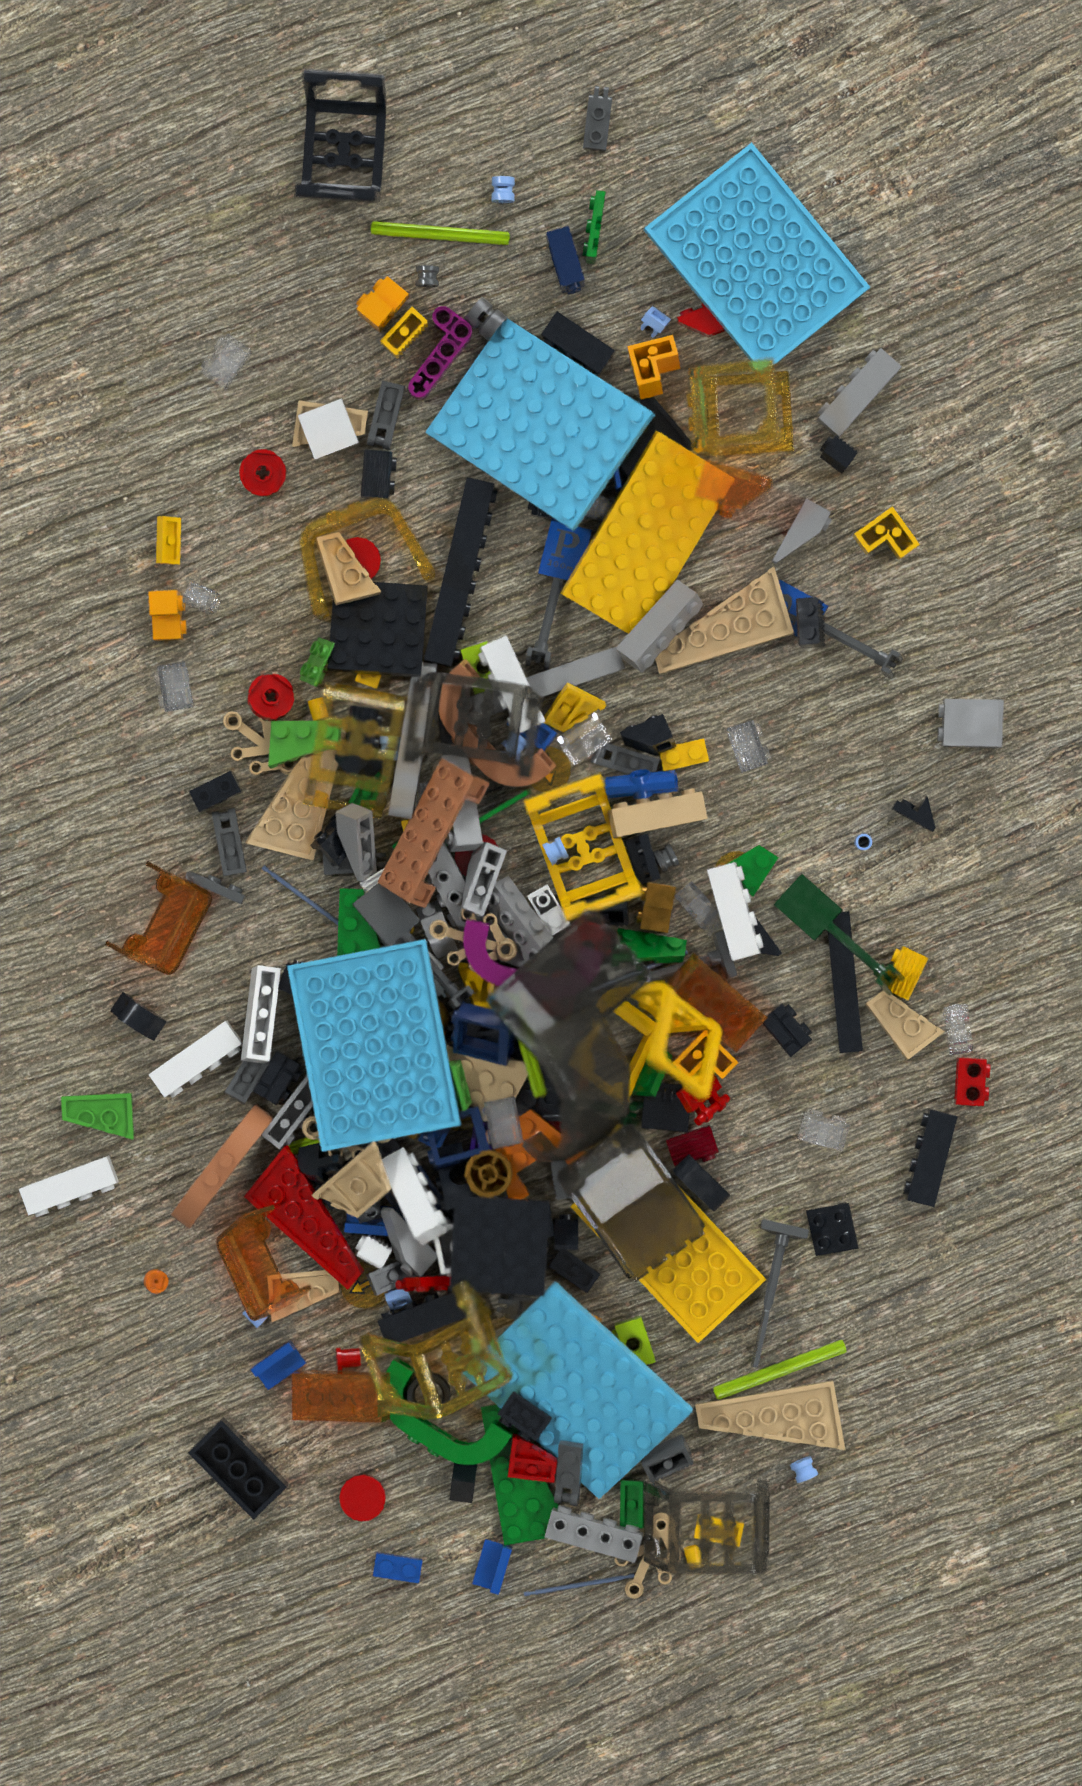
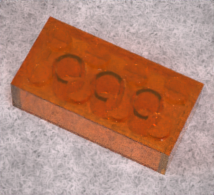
[667,953,768,1053]
[292,1370,390,1423]

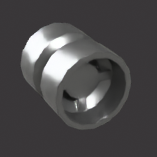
[464,297,508,341]

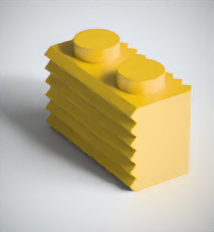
[380,307,428,358]
[888,946,929,1001]

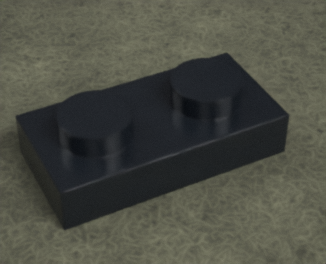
[549,1250,600,1293]

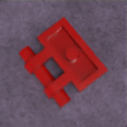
[676,1074,730,1126]
[395,1276,450,1292]

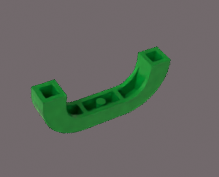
[382,1357,515,1465]

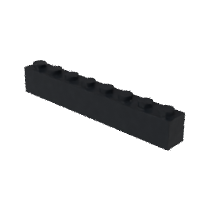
[424,477,498,667]

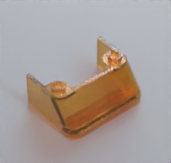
[695,459,774,519]
[105,861,212,975]
[216,1205,312,1321]

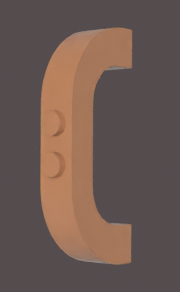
[438,659,556,787]
[171,1104,275,1229]

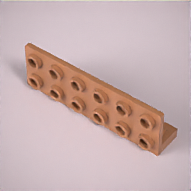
[378,758,490,908]

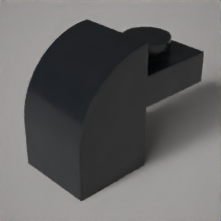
[110,992,167,1041]
[298,1143,348,1186]

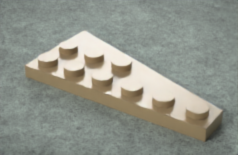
[655,566,794,675]

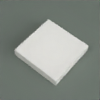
[298,398,359,459]

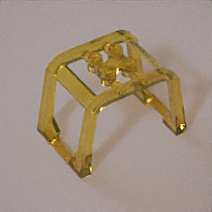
[687,359,794,457]
[299,498,435,621]
[303,681,405,818]
[359,1282,513,1419]

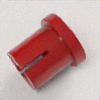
[335,1347,361,1371]

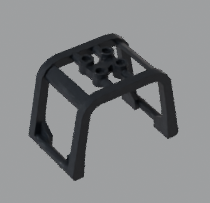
[295,69,387,203]

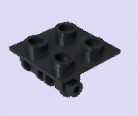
[641,1083,690,1132]
[806,1202,859,1256]

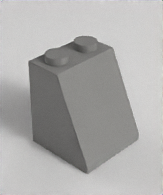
[937,699,1004,748]

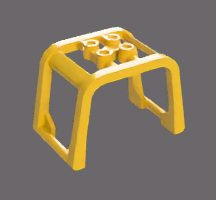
[524,773,643,921]
[567,982,722,1105]

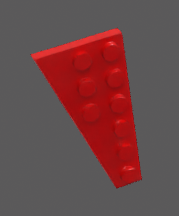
[244,1145,364,1290]

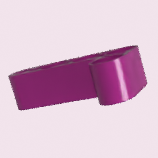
[408,306,472,400]

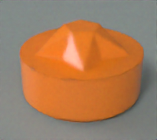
[144,1269,168,1294]

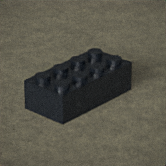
[188,1417,289,1520]

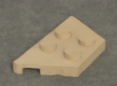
[312,1141,391,1218]

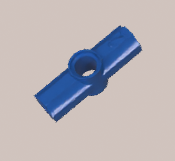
[605,769,678,799]

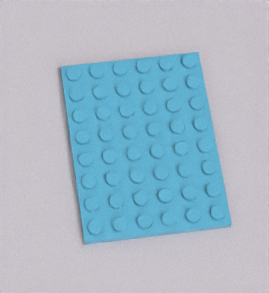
[644,143,870,375]
[426,319,655,531]
[287,939,461,1151]
[463,1281,693,1499]

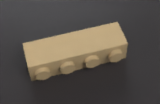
[608,788,708,838]

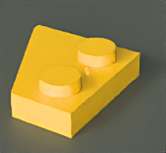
[544,682,606,732]

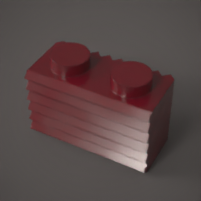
[666,1125,719,1167]

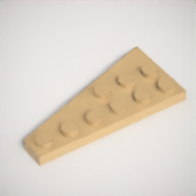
[245,719,348,860]
[446,1046,528,1123]
[695,1380,845,1450]

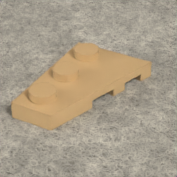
[292,400,368,447]
[315,532,381,605]
[865,990,945,1060]
[267,1270,340,1323]

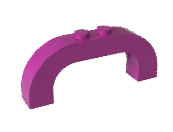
[463,918,605,999]

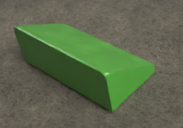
[449,1059,472,1111]

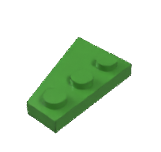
[268,721,341,769]
[61,1093,134,1140]

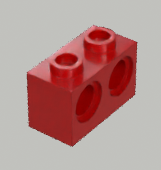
[954,1057,991,1106]

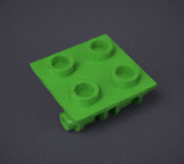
[299,637,335,687]

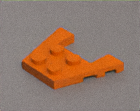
[491,1109,588,1199]

